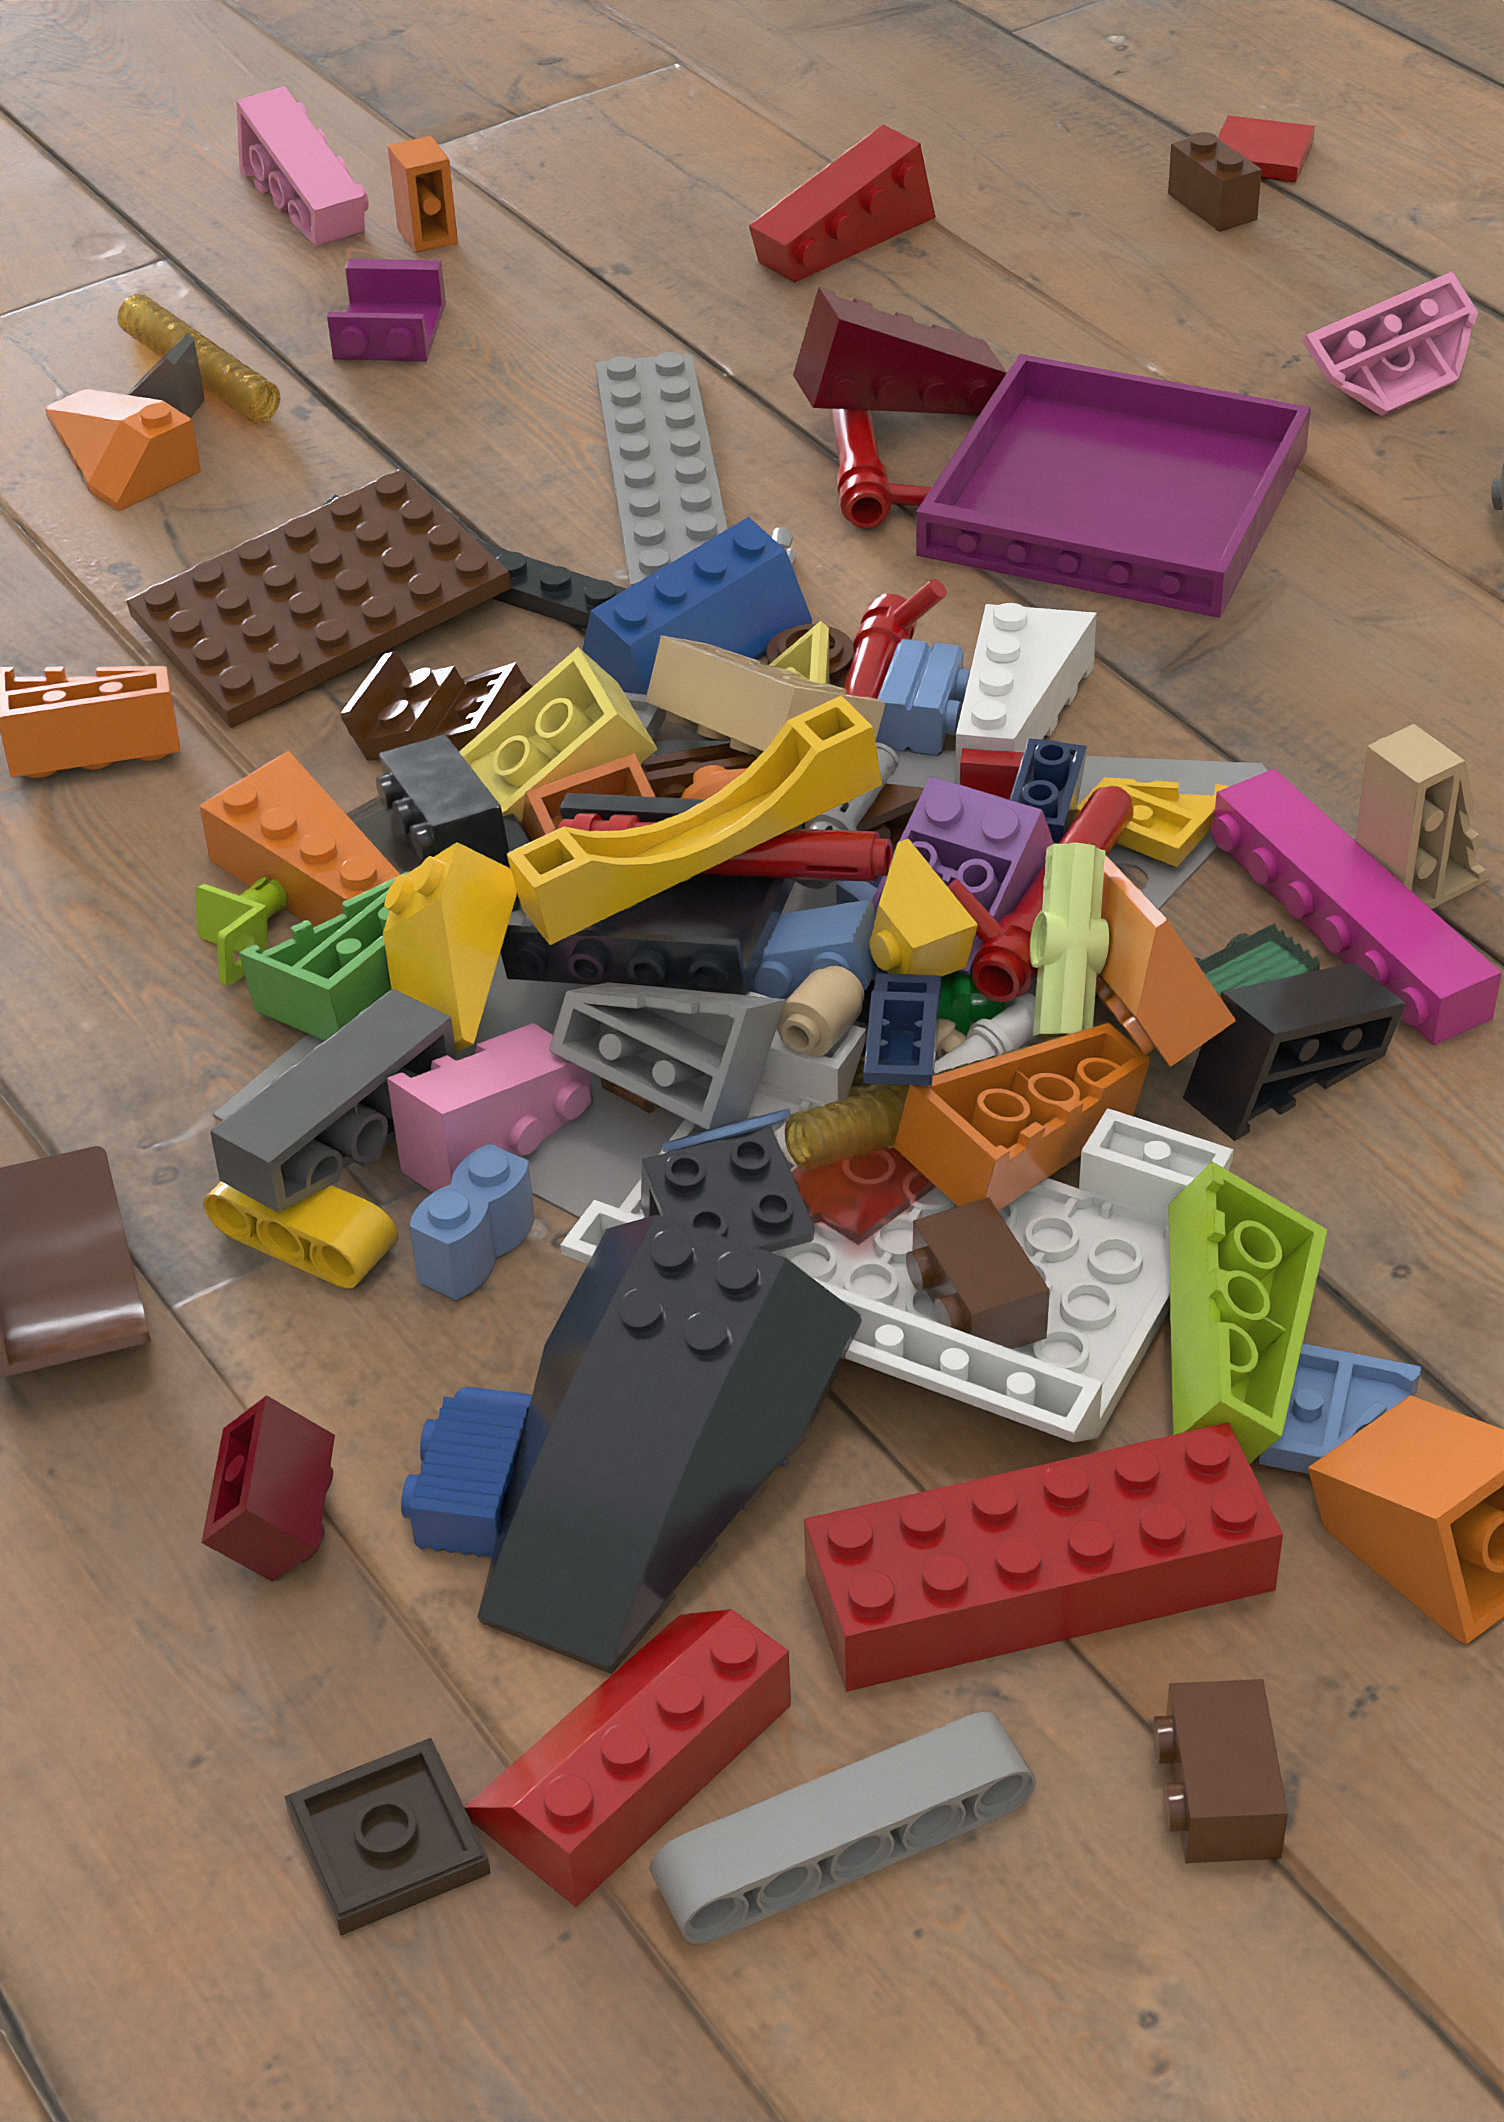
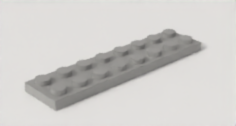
[595,352,728,587]

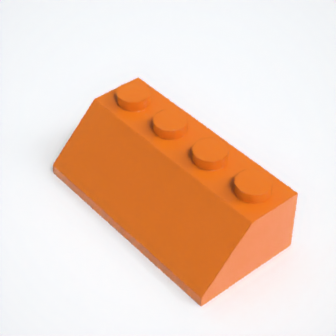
[1095,847,1236,1067]

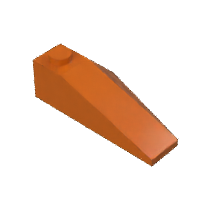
[45,389,201,511]

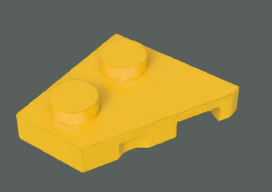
[1074,777,1230,867]

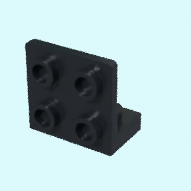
[641,1127,815,1252]

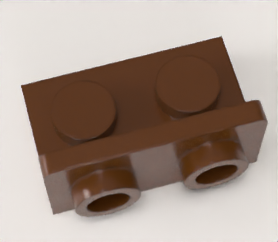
[341,651,465,760]
[427,663,533,751]

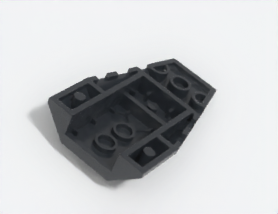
[477,1215,862,1674]

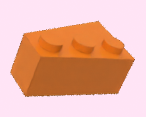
[0,666,181,778]

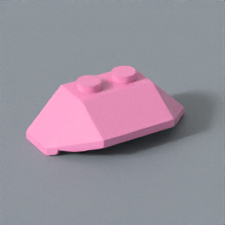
[1302,271,1478,416]

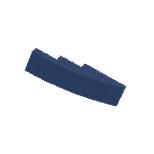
[863,967,943,1086]

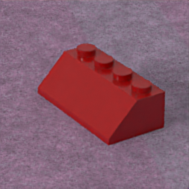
[464,1609,791,1907]

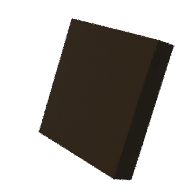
[284,1738,491,1936]

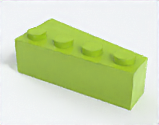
[1168,1161,1328,1464]

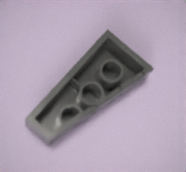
[210,989,457,1213]

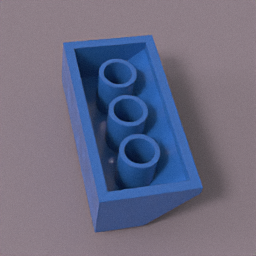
[582,517,813,695]

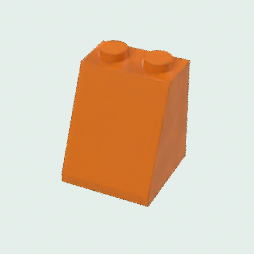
[1308,1395,1504,1644]

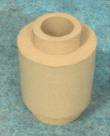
[776,966,864,1057]

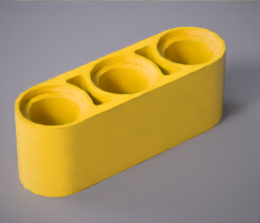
[203,1182,398,1289]

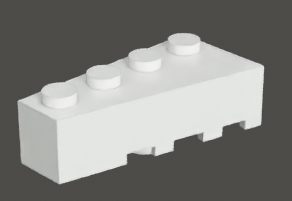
[955,603,1097,785]

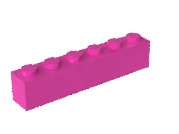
[1211,769,1502,1045]

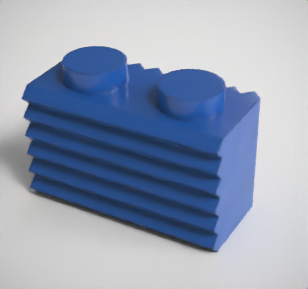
[401,1397,529,1558]

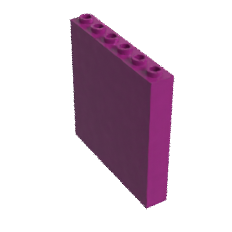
[916,354,1311,618]

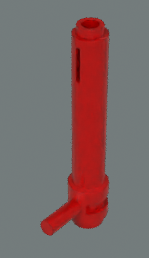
[831,409,932,528]
[843,579,947,699]
[947,786,1134,1002]
[558,813,892,882]

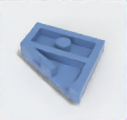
[1259,1343,1421,1474]

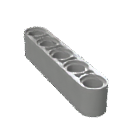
[649,1712,1037,1944]

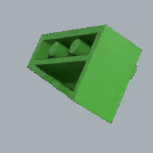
[239,871,410,1041]

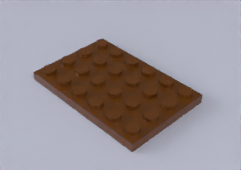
[126,469,512,728]

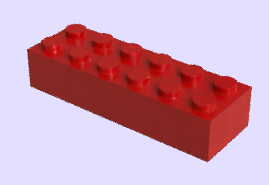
[804,1422,1283,1692]

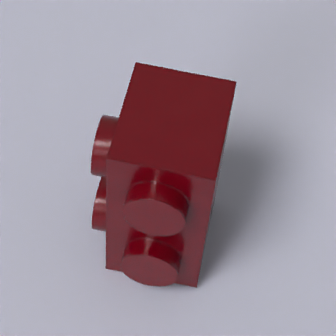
[201,1395,335,1582]

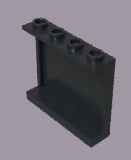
[500,793,803,995]

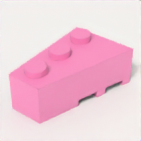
[387,1023,593,1193]

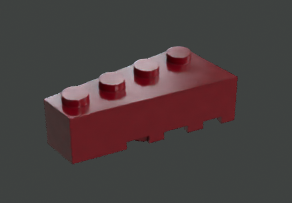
[793,287,1007,415]

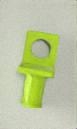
[195,877,287,986]

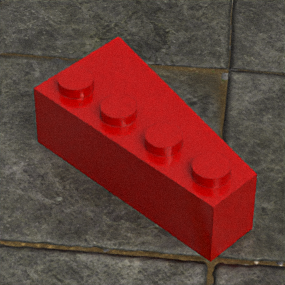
[749,124,936,283]

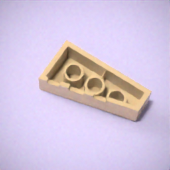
[645,636,886,755]

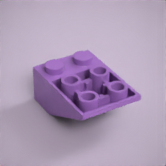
[872,776,1054,975]

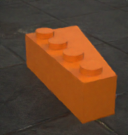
[199,751,400,928]
[894,1023,1151,1211]

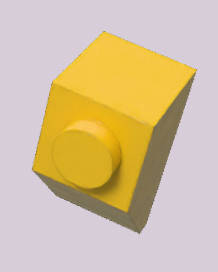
[869,839,978,976]

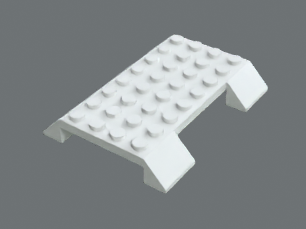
[560,991,1234,1442]

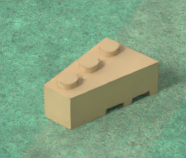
[1355,724,1488,909]

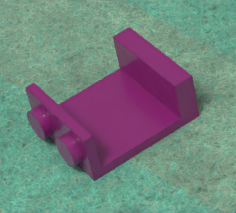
[327,259,446,361]

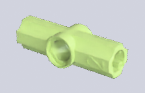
[1030,843,1109,1041]

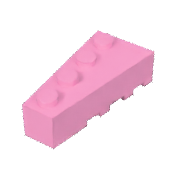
[236,86,369,246]

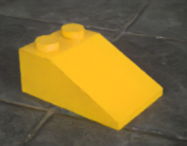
[383,842,517,1053]

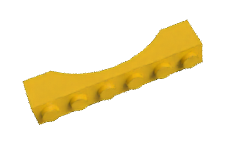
[507,695,882,945]

